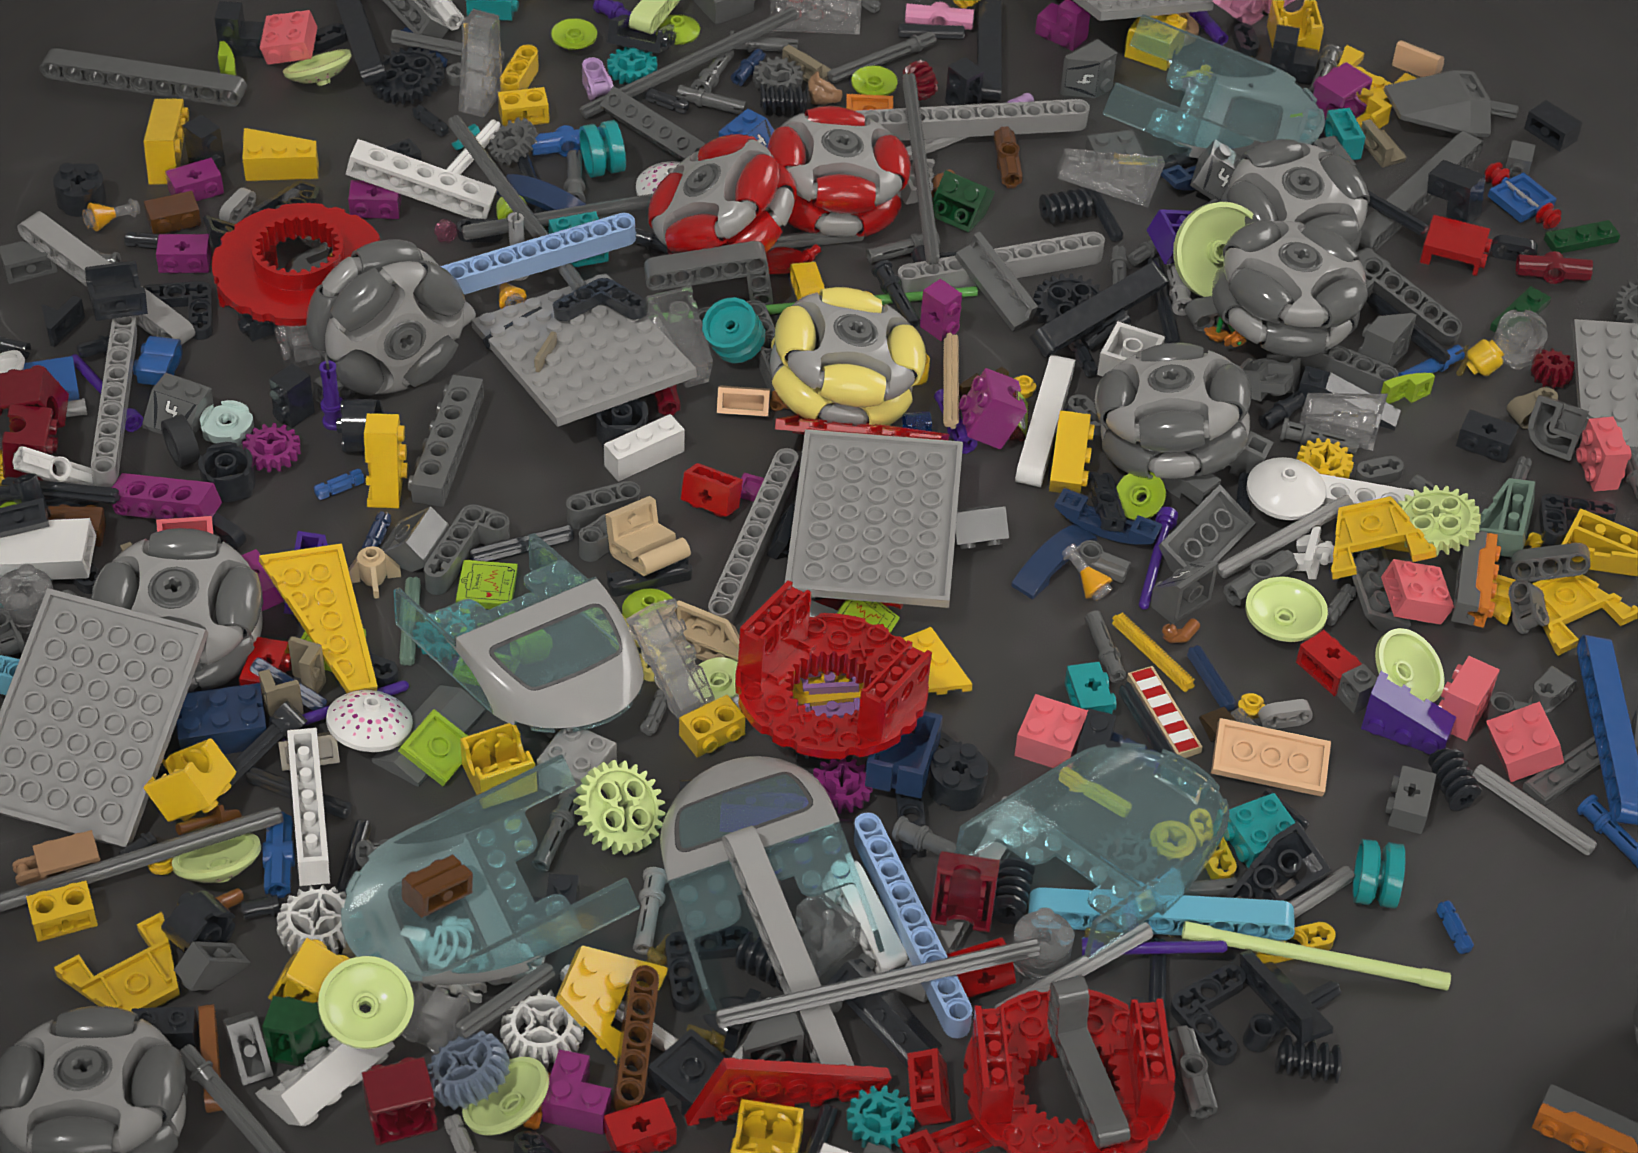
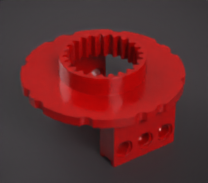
[212,203,380,326]
[735,580,932,759]
[963,989,1175,1153]

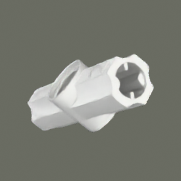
[425,0,464,31]
[12,446,93,486]

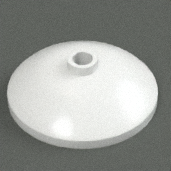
[1246,457,1326,520]

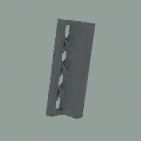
[955,231,1038,332]

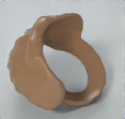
[808,71,843,106]

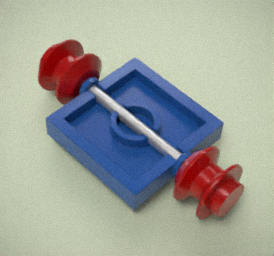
[1484,162,1561,229]

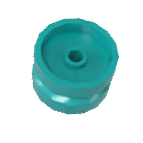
[579,120,626,178]
[702,297,765,363]
[1353,839,1405,909]

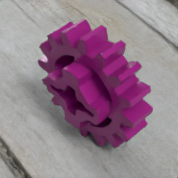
[242,423,301,473]
[813,757,873,814]

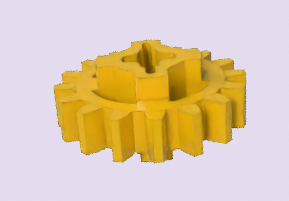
[1297,438,1354,479]

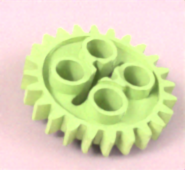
[1398,485,1481,556]
[573,760,666,855]

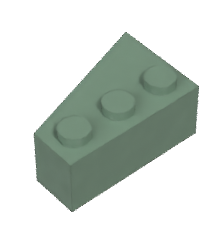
[1479,478,1535,557]

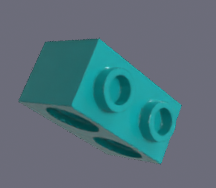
[1323,108,1366,160]

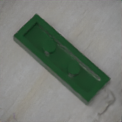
[1543,220,1620,254]
[1489,286,1551,341]

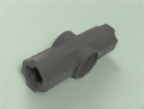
[1223,549,1298,606]
[1168,1025,1218,1119]

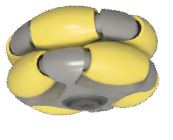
[770,287,926,426]

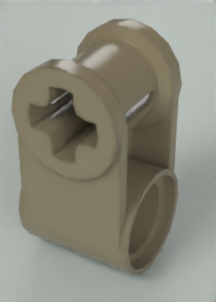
[1507,387,1558,429]

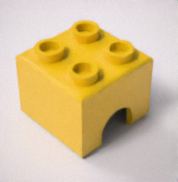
[1267,0,1324,54]
[1124,14,1187,71]
[460,721,536,807]
[144,739,236,822]
[268,938,350,1003]
[730,1099,804,1153]

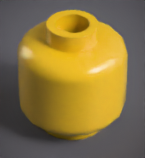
[1466,339,1505,376]

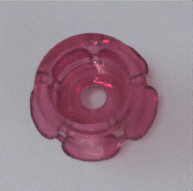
[434,219,457,242]

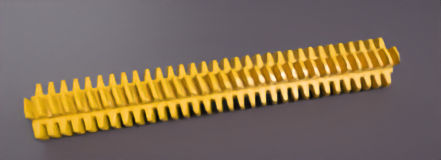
[1112,612,1195,692]

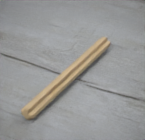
[944,333,959,429]

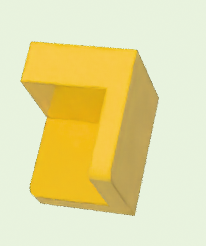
[1356,94,1392,129]

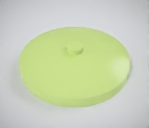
[1173,202,1253,298]

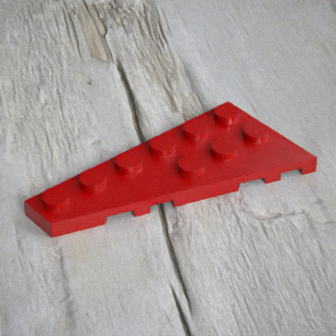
[775,415,949,441]
[685,1058,891,1126]

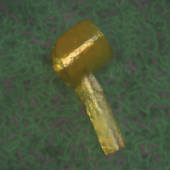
[1456,345,1469,376]
[646,934,670,966]
[687,1024,725,1052]

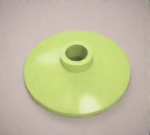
[690,657,738,702]

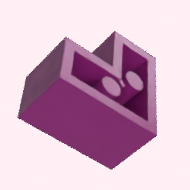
[1035,0,1090,51]
[542,1049,612,1135]

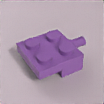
[801,671,860,718]

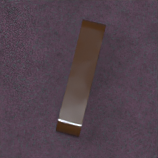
[612,965,659,1112]

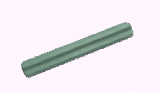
[399,577,421,666]

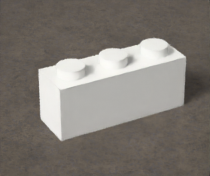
[604,414,685,482]

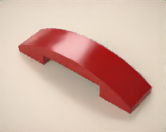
[898,1118,993,1153]

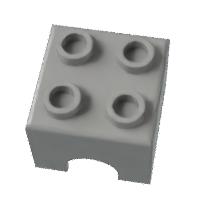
[537,726,617,794]

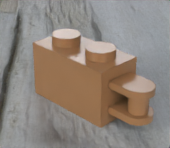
[12,830,100,886]

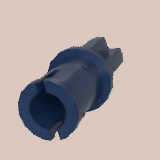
[731,49,765,86]

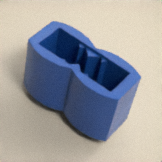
[133,336,182,385]

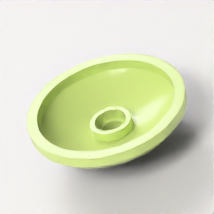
[283,49,352,86]
[1245,577,1328,642]
[1375,628,1444,702]
[172,833,261,883]
[318,956,414,1049]
[463,1057,549,1135]

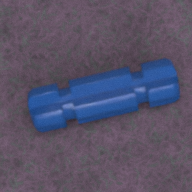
[314,468,365,500]
[1436,900,1474,954]

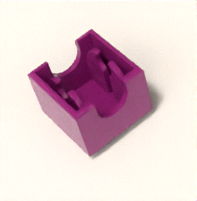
[1312,62,1372,127]
[959,368,1027,449]

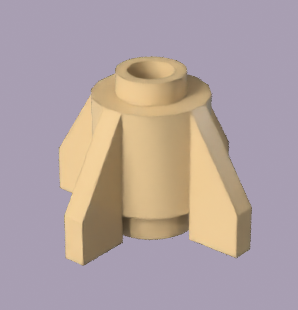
[348,546,401,599]

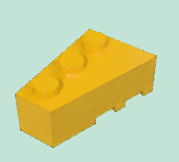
[243,128,319,181]
[1049,410,1095,494]
[364,413,408,508]
[1555,508,1638,576]

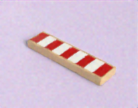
[1127,666,1202,759]

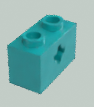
[1064,662,1117,714]

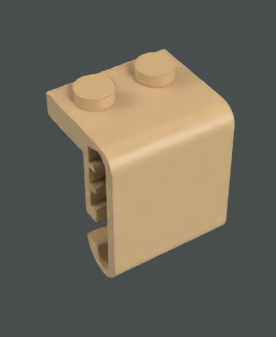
[605,496,691,576]

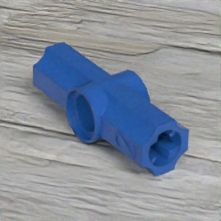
[531,125,599,157]
[262,812,295,898]

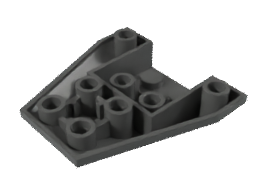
[1383,70,1491,137]

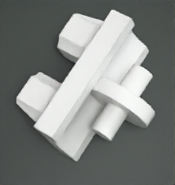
[1293,527,1335,579]

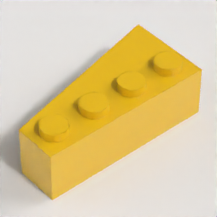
[144,99,189,184]

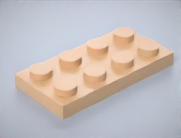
[1211,718,1331,797]

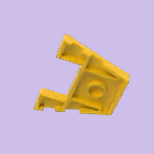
[1338,45,1416,107]
[1331,496,1437,580]
[1533,574,1638,656]
[54,912,180,1012]
[555,945,668,1066]

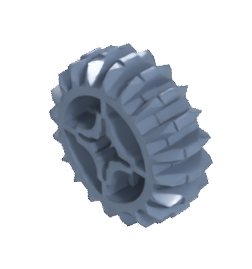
[427,1030,510,1109]

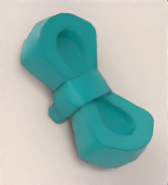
[451,124,480,150]

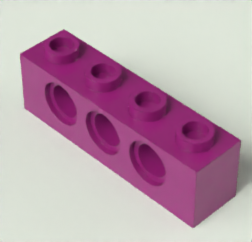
[111,473,222,519]

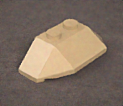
[646,600,739,662]

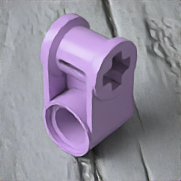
[582,57,613,101]

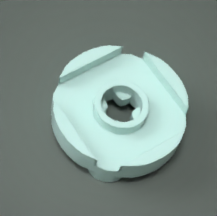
[200,400,254,446]

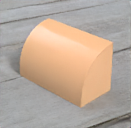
[1392,41,1444,77]
[717,386,771,416]

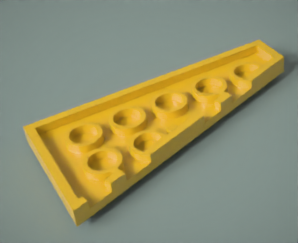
[259,544,378,693]
[792,627,973,707]

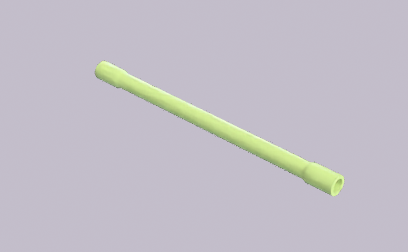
[1182,921,1451,991]

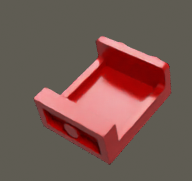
[1420,215,1492,276]

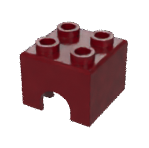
[0,365,69,428]
[2,404,58,481]
[930,851,1000,932]
[362,1057,438,1145]

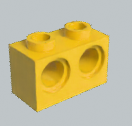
[498,87,549,126]
[679,695,745,758]
[26,881,98,942]

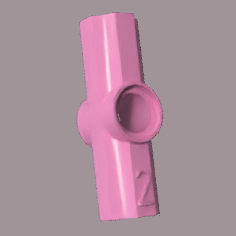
[905,2,974,30]

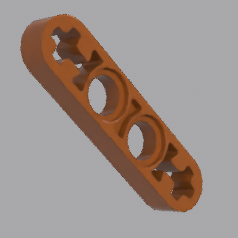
[198,1004,223,1113]

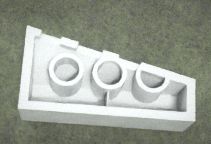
[255,1037,395,1126]

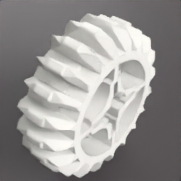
[277,885,347,955]
[500,989,584,1069]

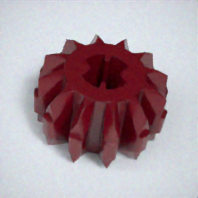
[903,60,938,101]
[1531,348,1575,390]

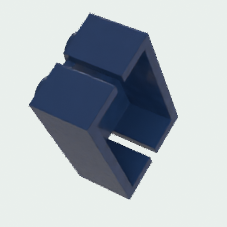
[177,683,267,754]
[865,712,943,799]

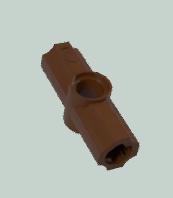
[994,126,1023,188]

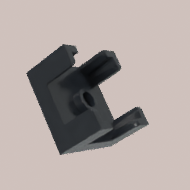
[648,1028,727,1118]

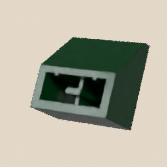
[932,170,995,233]
[262,996,333,1066]

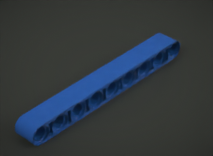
[1577,635,1638,826]

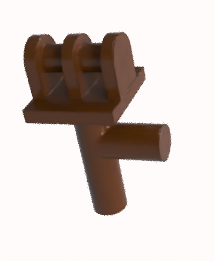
[176,805,242,835]

